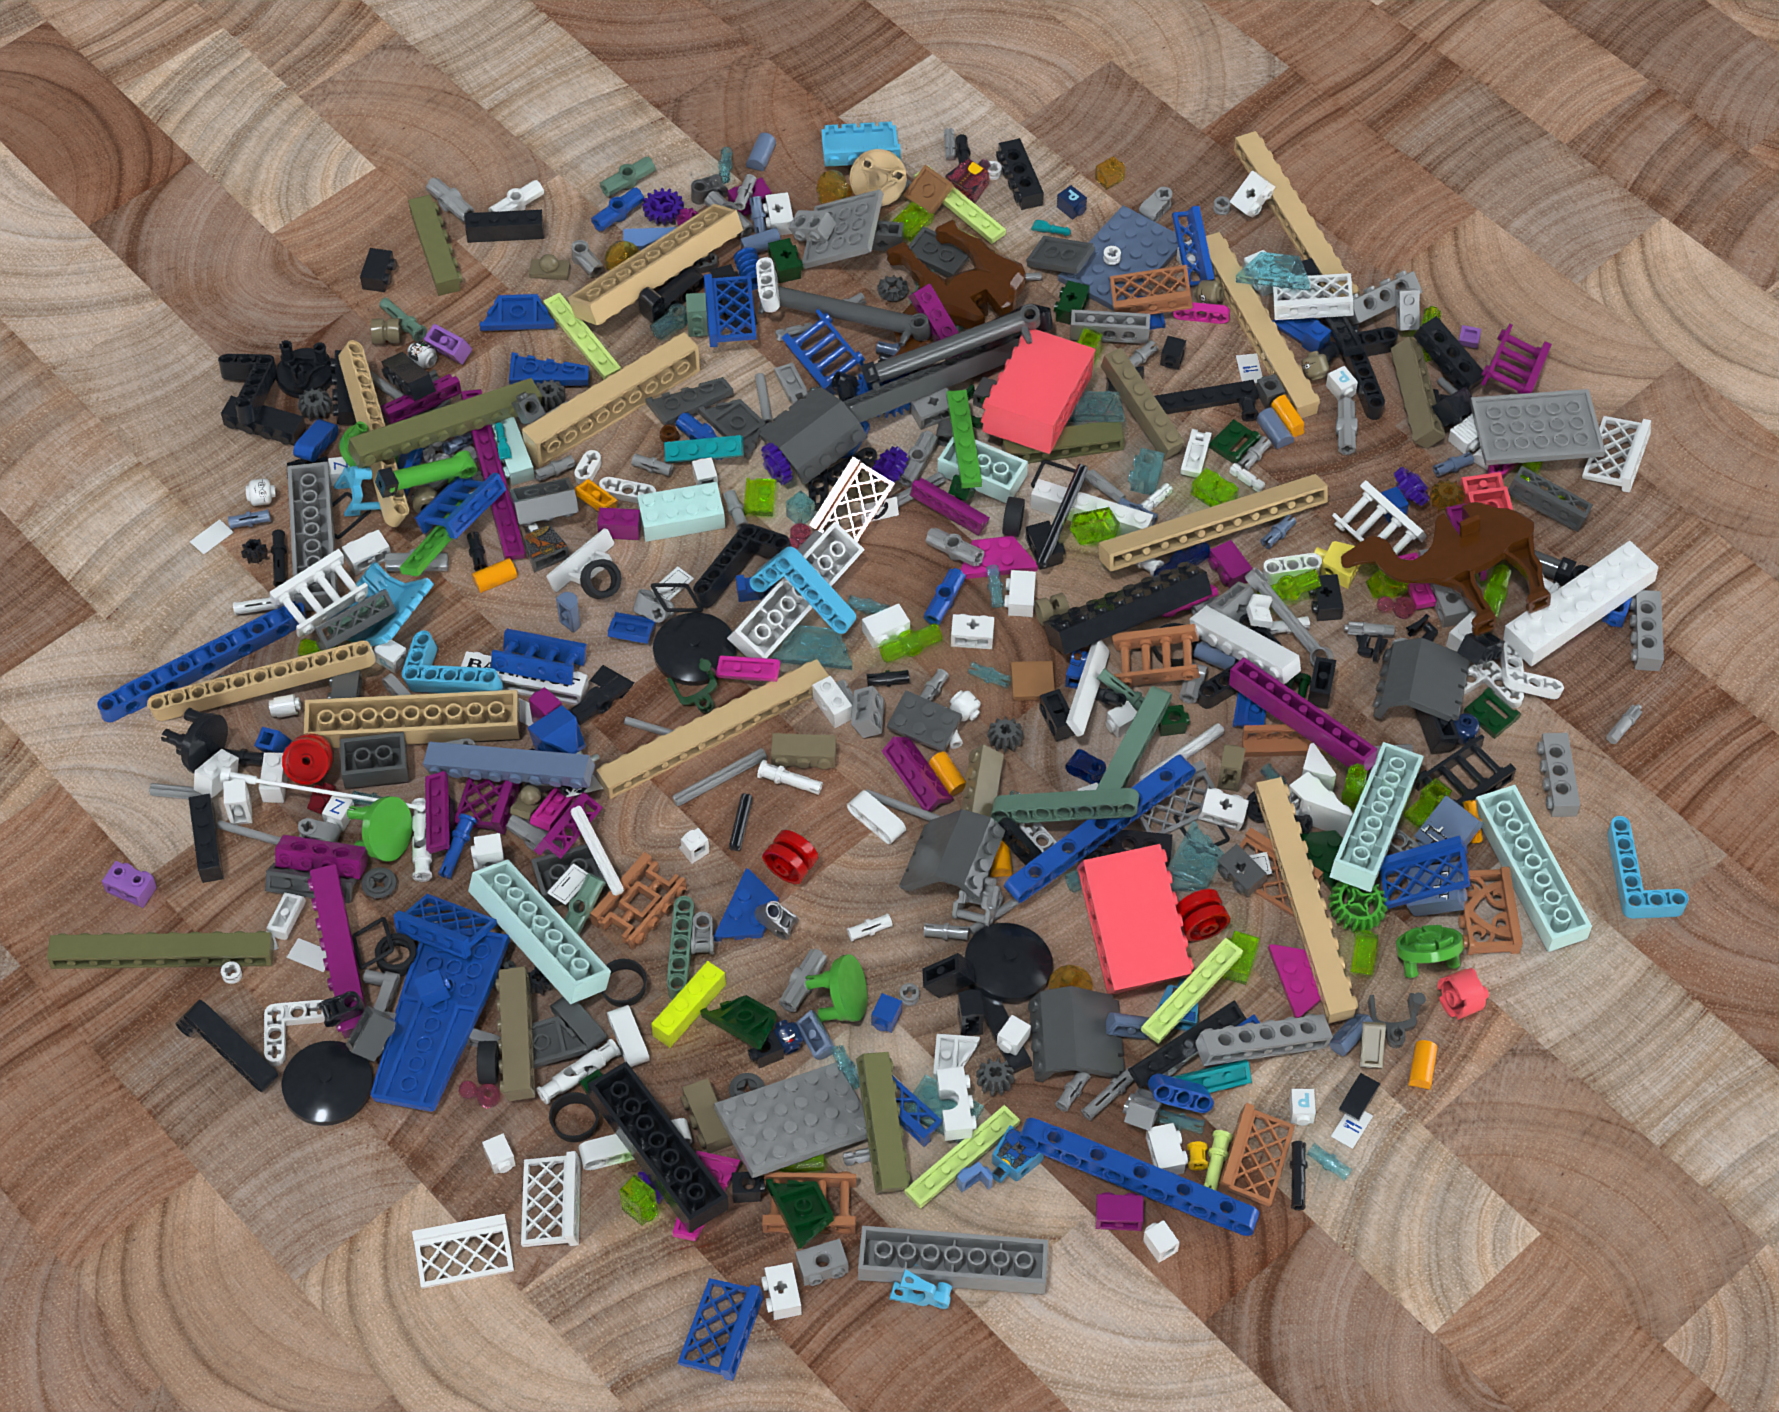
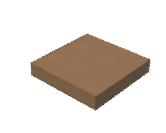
[903,165,954,216]
[1011,661,1055,701]

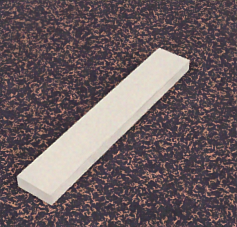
[1066,640,1110,737]

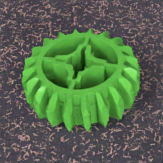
[1328,881,1387,933]

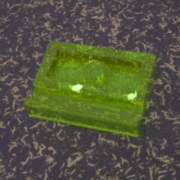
[892,202,934,242]
[743,478,776,516]

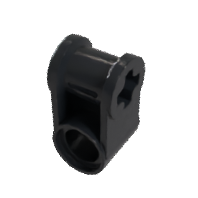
[318,991,365,1027]

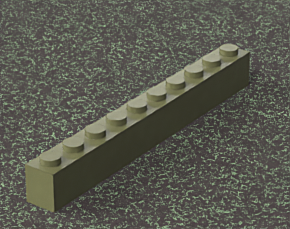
[348,378,542,468]
[47,931,274,969]

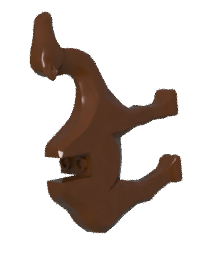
[883,220,1026,361]
[1341,502,1551,636]

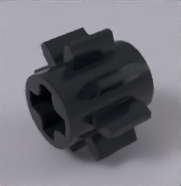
[241,539,267,564]
[528,967,551,995]

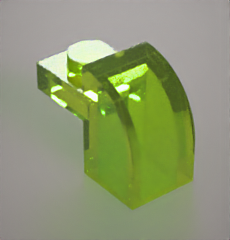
[1366,559,1409,600]
[1404,777,1452,829]
[1350,930,1378,975]

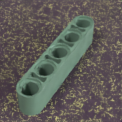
[667,896,695,1000]

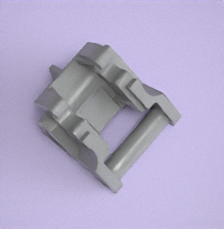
[952,876,1003,926]

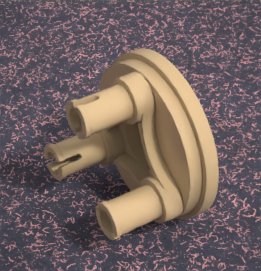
[849,149,907,206]

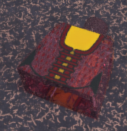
[945,158,991,204]

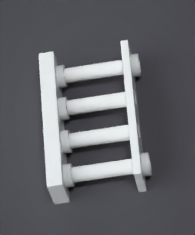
[1332,480,1427,555]
[270,549,368,638]

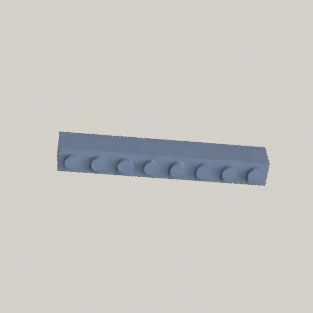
[423,742,595,789]

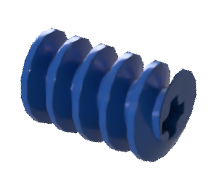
[733,247,759,290]

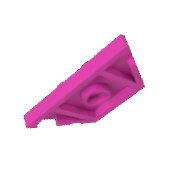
[961,536,1038,579]
[1268,944,1321,1018]

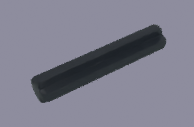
[729,793,752,851]

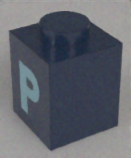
[1057,185,1087,220]

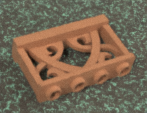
[1458,867,1523,955]

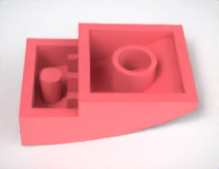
[1459,472,1513,510]

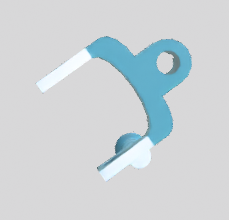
[334,466,381,516]
[889,1264,952,1309]

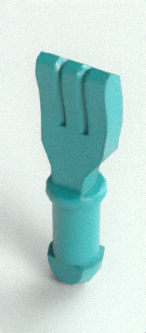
[1031,220,1071,236]
[495,422,512,460]

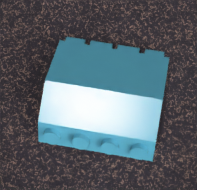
[821,121,901,167]
[328,562,434,647]

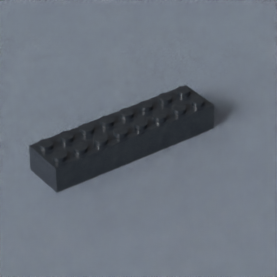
[1043,562,1212,655]
[588,1061,728,1233]

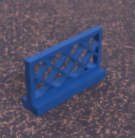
[704,274,757,347]
[1380,835,1471,909]
[393,894,497,959]
[678,1278,764,1381]

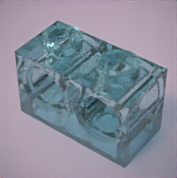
[1128,448,1165,495]

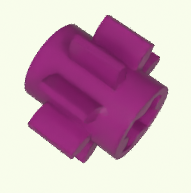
[677,208,698,226]

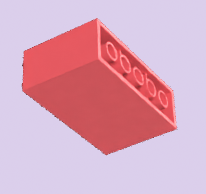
[981,329,1096,454]
[1077,844,1193,995]

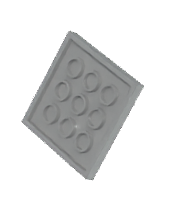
[802,189,884,269]

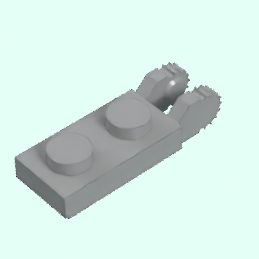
[774,363,808,405]

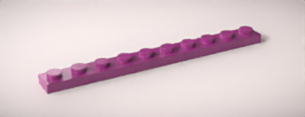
[461,389,525,560]

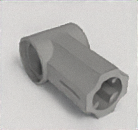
[571,240,604,278]
[1179,663,1208,704]

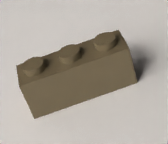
[771,733,836,769]
[680,1078,733,1153]

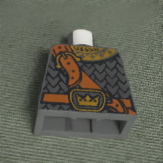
[524,523,569,573]

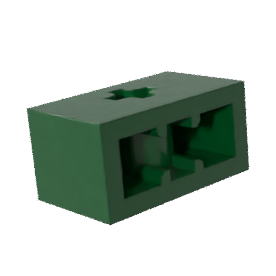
[768,238,803,284]
[1053,280,1090,325]

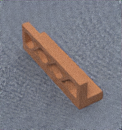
[1242,724,1328,757]

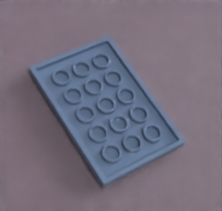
[1058,205,1186,311]

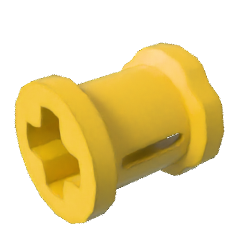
[1187,1141,1208,1171]

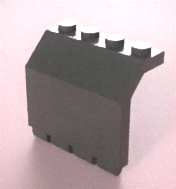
[758,387,867,484]
[1372,638,1470,722]
[899,809,1006,899]
[1028,986,1125,1082]

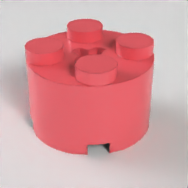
[1437,968,1489,1020]

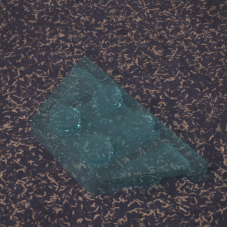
[1236,252,1310,291]
[1068,391,1125,422]
[772,625,853,670]
[1167,821,1224,891]

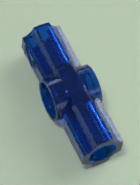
[1154,542,1210,576]

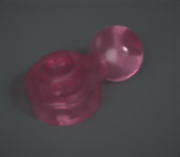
[789,523,811,549]
[1377,596,1415,619]
[459,1081,500,1108]

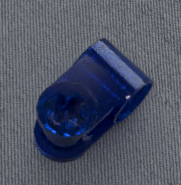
[1065,749,1106,785]

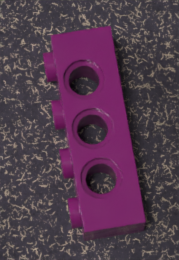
[908,284,969,360]
[275,835,367,879]

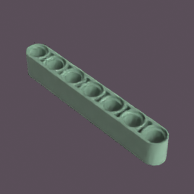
[1096,685,1172,790]
[991,788,1139,823]

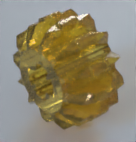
[1430,479,1465,512]

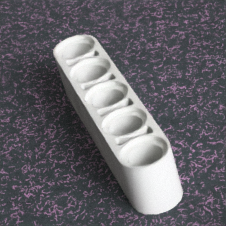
[578,1118,693,1170]

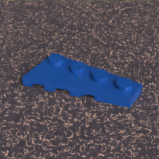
[509,352,589,386]

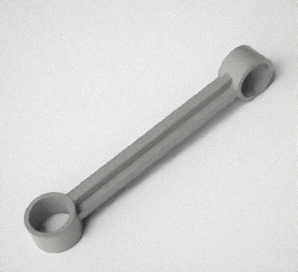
[1245,567,1334,665]

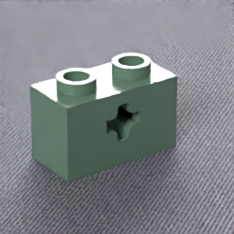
[686,293,708,337]

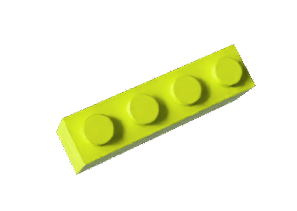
[651,961,726,1048]

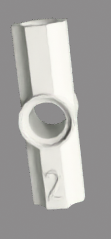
[488,180,544,212]

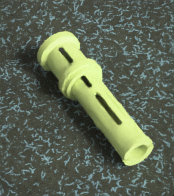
[1204,1130,1233,1191]

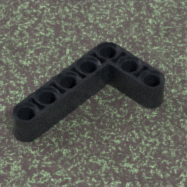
[1341,327,1398,420]
[218,354,277,424]
[693,524,792,608]
[1198,614,1282,709]
[175,999,279,1092]

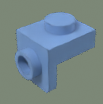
[956,1161,993,1192]

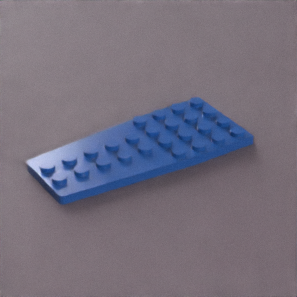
[371,922,511,1112]

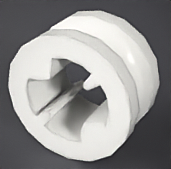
[985,161,1002,180]
[1103,246,1121,265]
[221,962,242,984]

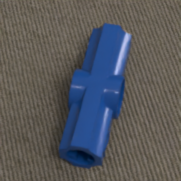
[591,187,644,232]
[676,413,723,460]
[924,568,966,626]

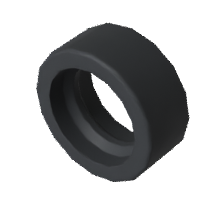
[1002,496,1025,537]
[580,559,622,599]
[375,933,417,977]
[477,1041,499,1084]

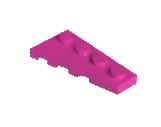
[673,1151,741,1241]

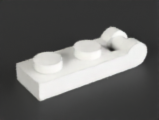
[1180,429,1212,478]

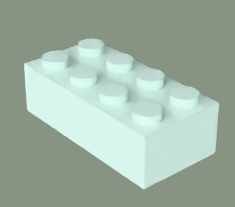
[937,437,1028,503]
[637,482,725,542]

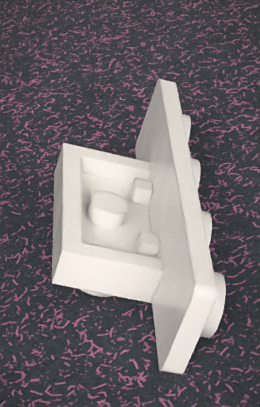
[546,528,614,592]

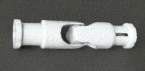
[411,798,432,882]
[536,1039,621,1105]

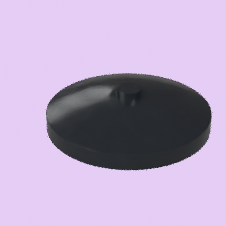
[653,612,736,686]
[964,923,1053,1003]
[281,1041,373,1126]

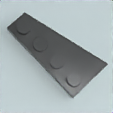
[645,377,734,425]

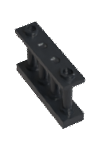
[1415,734,1516,808]

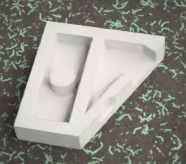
[933,1034,980,1078]

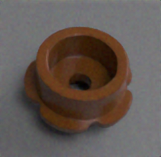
[660,424,679,442]

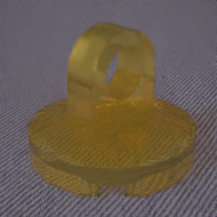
[816,170,853,204]
[604,240,639,271]
[1048,965,1093,990]

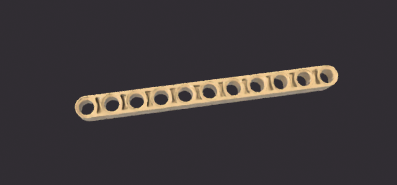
[339,340,409,527]
[147,641,376,721]

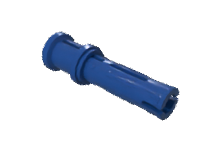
[438,814,478,879]

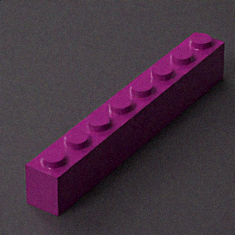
[1229,657,1377,777]
[307,864,366,1039]

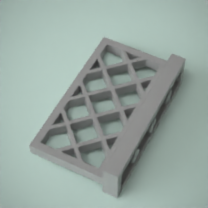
[1137,760,1225,834]

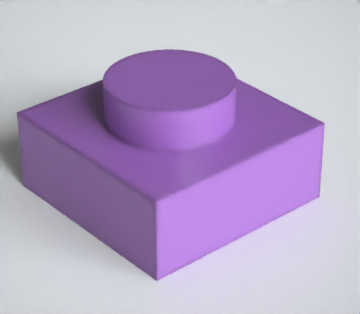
[1459,325,1481,348]

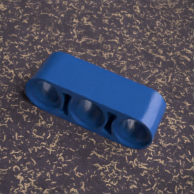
[293,419,339,462]
[1148,1074,1214,1113]

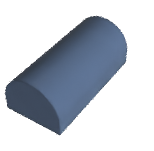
[746,133,776,171]
[741,228,781,253]
[1257,408,1294,449]
[556,592,581,632]
[1193,641,1238,670]
[795,1010,836,1060]
[1106,1012,1150,1040]
[1328,1014,1373,1056]

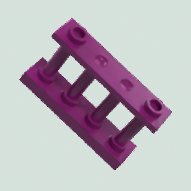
[1481,323,1552,394]

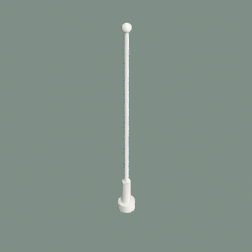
[220,766,425,812]

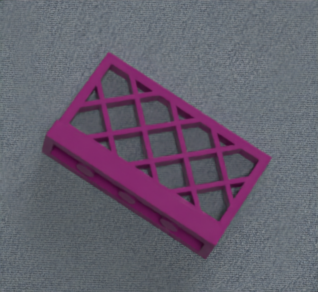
[455,777,522,834]

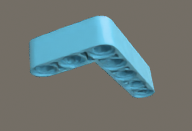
[750,547,856,634]
[401,630,503,693]
[1607,816,1689,919]

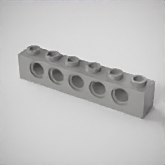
[1195,1014,1333,1066]

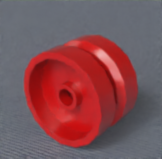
[282,733,334,785]
[762,829,819,884]
[1176,889,1231,942]

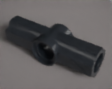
[568,675,629,725]

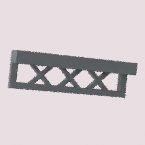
[1508,466,1593,532]
[314,589,397,650]
[265,863,358,903]

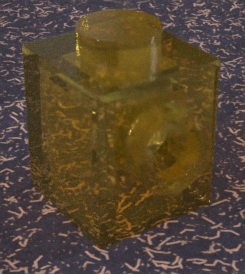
[1095,156,1125,190]

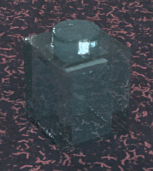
[786,490,815,528]

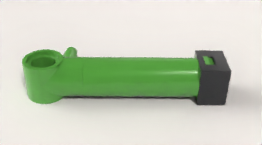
[375,450,478,498]

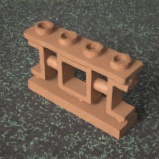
[590,852,687,950]

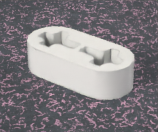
[574,450,602,484]

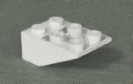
[1288,772,1353,837]

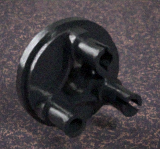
[276,340,334,399]
[161,708,228,774]

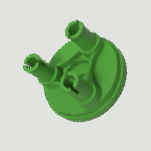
[347,796,412,861]
[805,954,867,1022]

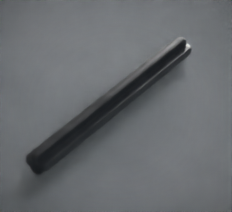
[1036,464,1088,568]

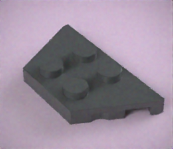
[698,399,766,459]
[532,1016,589,1068]

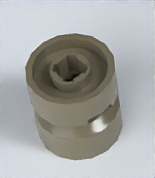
[371,318,401,344]
[1034,593,1070,626]

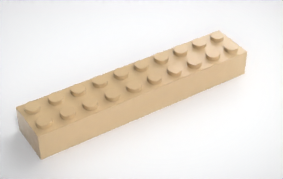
[568,204,743,325]
[522,332,700,468]
[304,690,520,748]

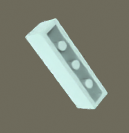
[491,417,535,486]

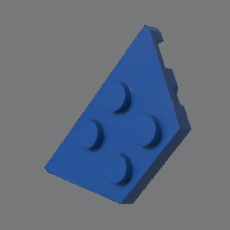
[479,294,555,331]
[714,868,779,942]

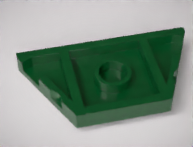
[1300,830,1343,897]
[700,995,777,1050]
[766,1179,834,1249]

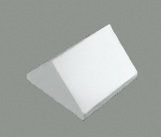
[1302,743,1336,792]

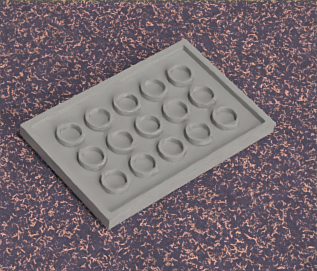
[1470,389,1606,465]
[714,1062,867,1178]

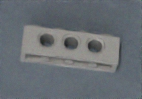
[1347,270,1423,325]
[1070,310,1150,344]
[1418,548,1470,628]
[1629,590,1664,671]
[1537,733,1580,817]

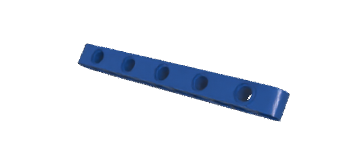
[97,601,307,722]
[1004,754,1196,903]
[1018,1118,1260,1236]

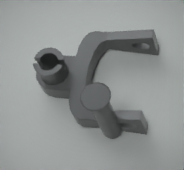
[1368,992,1426,1049]

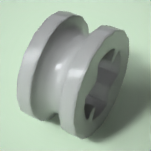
[1213,196,1231,216]
[899,983,919,1006]

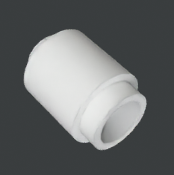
[269,694,301,718]

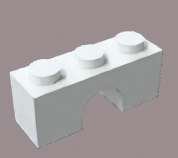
[936,1067,976,1141]

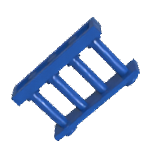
[781,309,865,395]
[415,473,507,539]
[491,628,587,685]

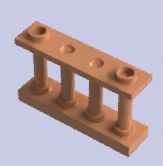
[1112,624,1200,687]
[762,1170,857,1234]

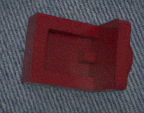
[307,782,340,814]

